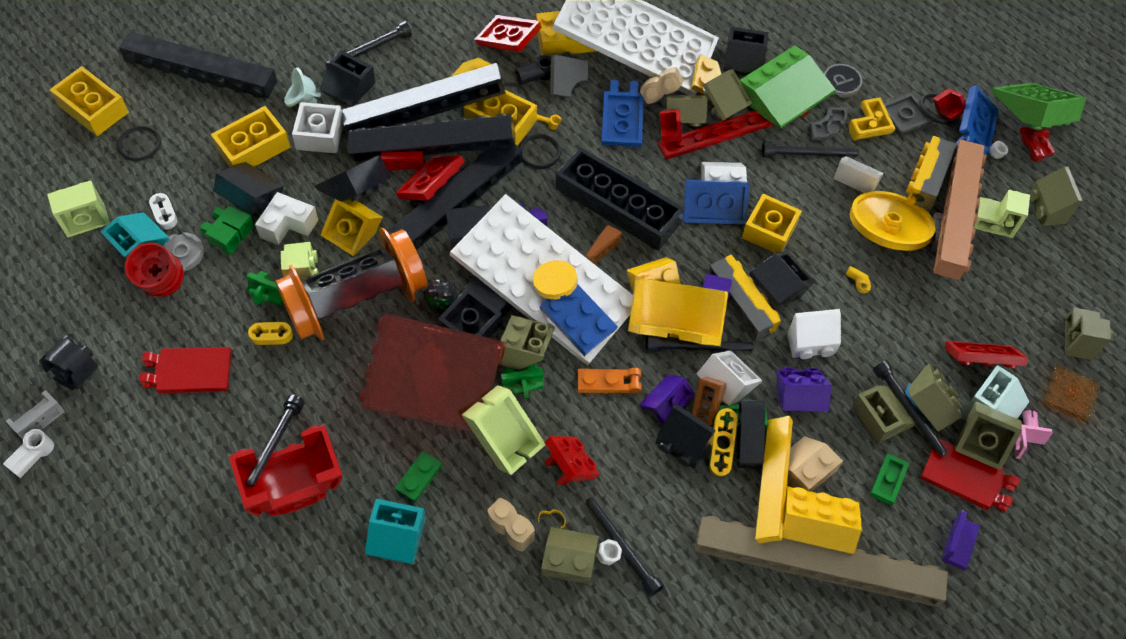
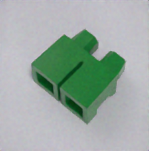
[199,206,255,256]

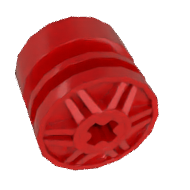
[125,243,184,297]

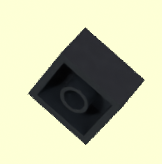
[438,287,502,356]

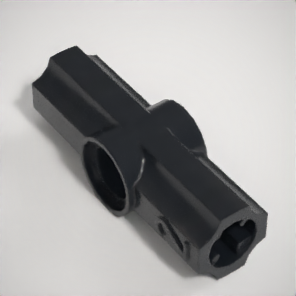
[514,52,573,85]

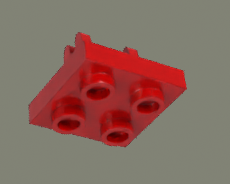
[544,436,600,486]

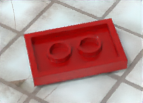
[475,15,542,52]
[396,155,465,201]
[945,341,1028,368]

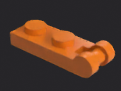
[578,368,642,394]

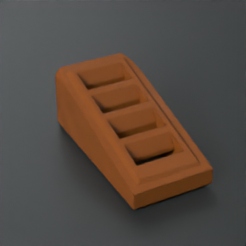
[586,225,622,264]
[692,377,727,428]

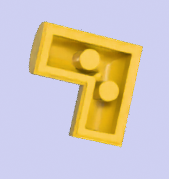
[849,97,895,141]

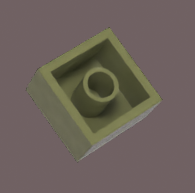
[955,401,1022,470]

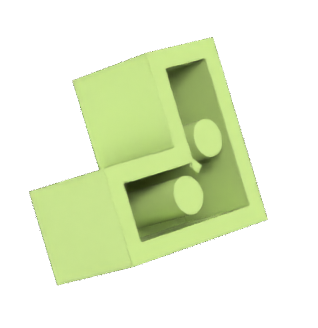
[974,190,1030,238]
[281,242,318,280]

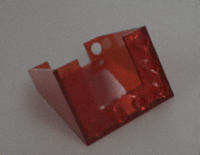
[360,313,507,432]

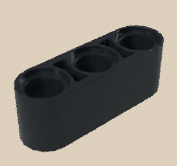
[737,400,766,469]

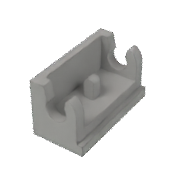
[6,390,65,439]

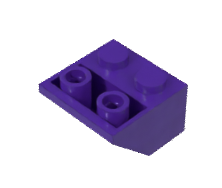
[776,367,831,411]

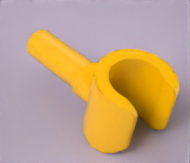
[537,115,561,130]

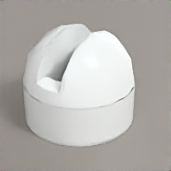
[990,141,1008,159]

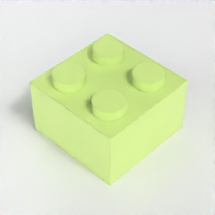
[47,181,110,238]

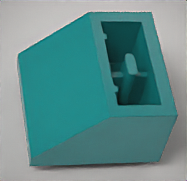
[100,212,170,259]
[365,499,426,565]

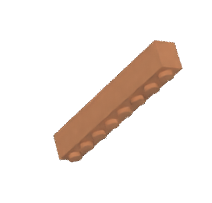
[933,139,986,280]

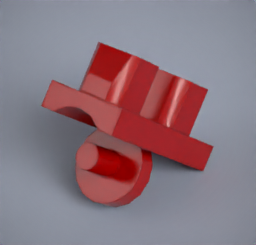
[1019,127,1055,161]

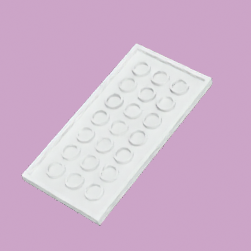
[552,0,719,96]
[450,194,633,366]

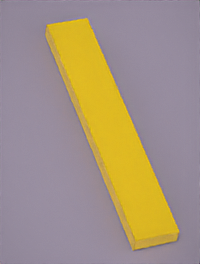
[755,416,793,543]

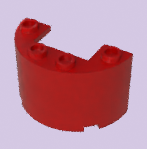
[229,425,342,516]

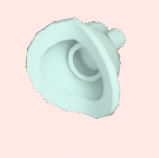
[284,67,321,107]

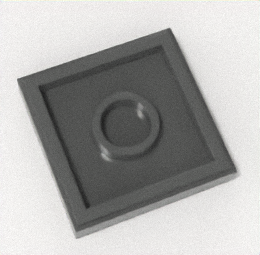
[884,93,934,137]

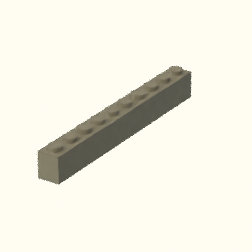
[694,516,948,607]

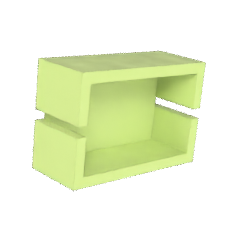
[462,385,545,475]

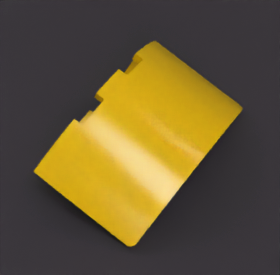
[628,279,728,346]

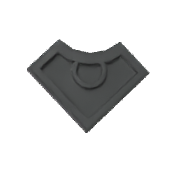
[550,55,588,98]

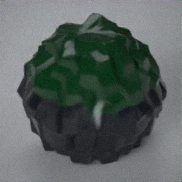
[423,279,458,314]

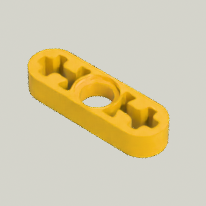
[709,408,738,477]

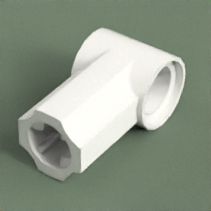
[3,429,54,478]

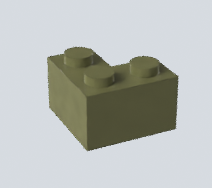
[1065,307,1113,360]

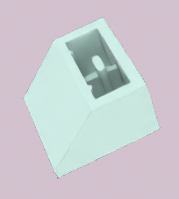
[966,365,1029,419]

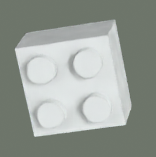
[292,102,344,153]

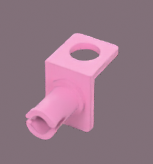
[1014,410,1053,459]

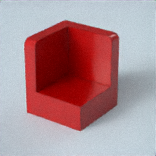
[933,89,966,121]
[660,110,682,143]

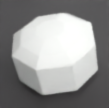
[596,539,622,565]

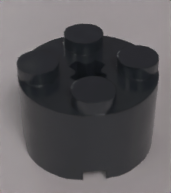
[39,335,98,390]

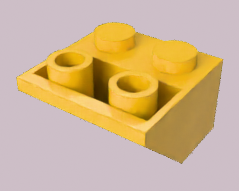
[627,257,681,293]

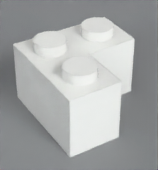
[255,192,318,245]

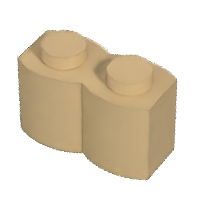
[640,67,683,104]
[487,498,535,552]

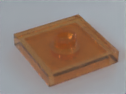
[1042,365,1101,423]

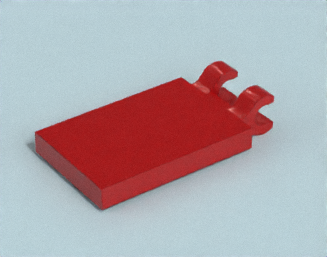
[139,347,232,394]
[920,438,1020,512]

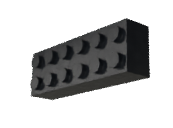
[556,147,685,251]

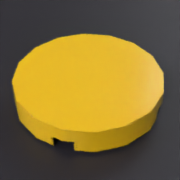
[533,260,578,300]

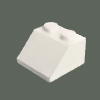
[701,162,747,181]
[787,309,841,359]
[697,351,762,405]

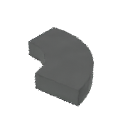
[809,107,848,142]

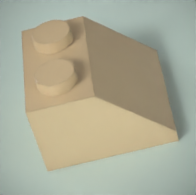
[787,436,843,492]

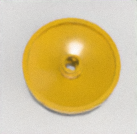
[850,191,935,251]

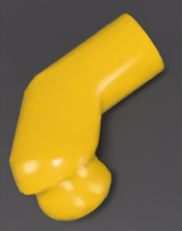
[845,266,871,293]

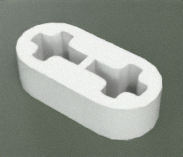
[149,193,177,230]

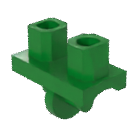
[246,271,284,306]
[501,363,544,399]

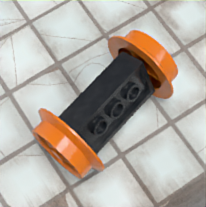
[275,228,427,341]

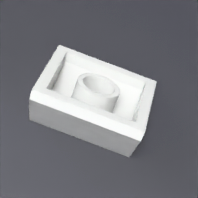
[834,156,884,193]

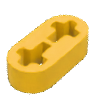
[248,322,293,345]

